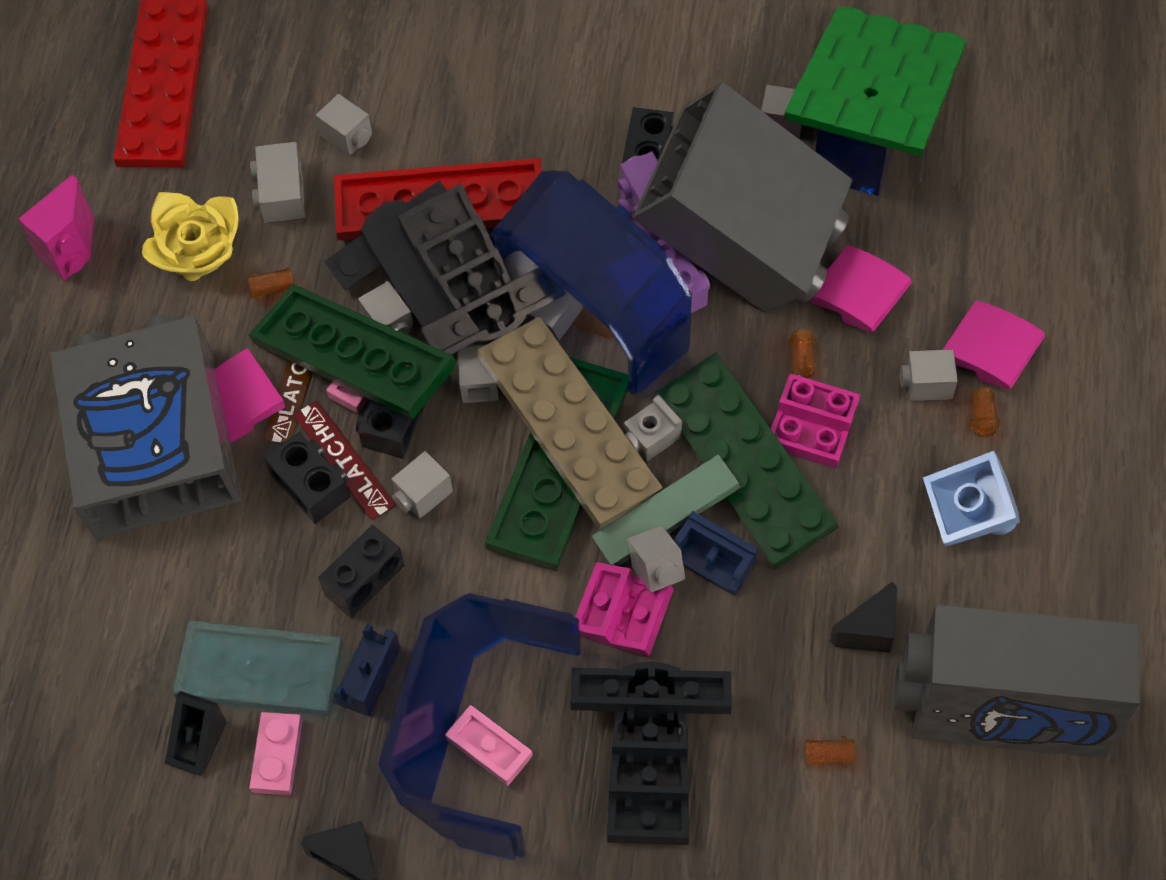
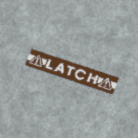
[263,360,312,443]

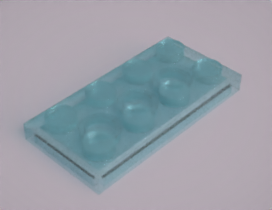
[172,621,343,716]

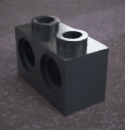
[622,107,674,163]
[355,399,426,459]
[264,431,350,524]
[318,524,405,619]

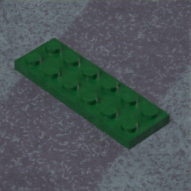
[248,284,457,419]
[655,352,839,570]
[485,357,631,571]

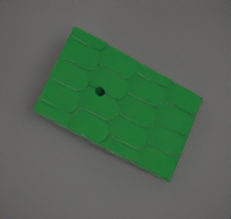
[784,7,967,196]

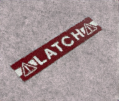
[293,401,395,520]

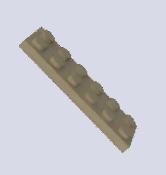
[477,316,663,530]

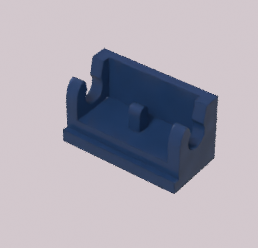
[674,511,758,596]
[333,624,400,716]

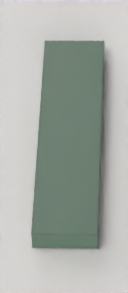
[592,454,740,566]

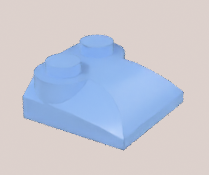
[923,451,1020,546]

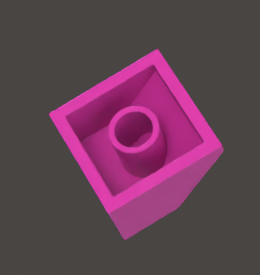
[18,175,94,281]

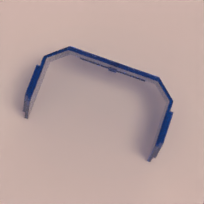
[490,170,692,395]
[378,593,582,860]

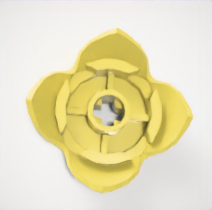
[142,192,239,281]

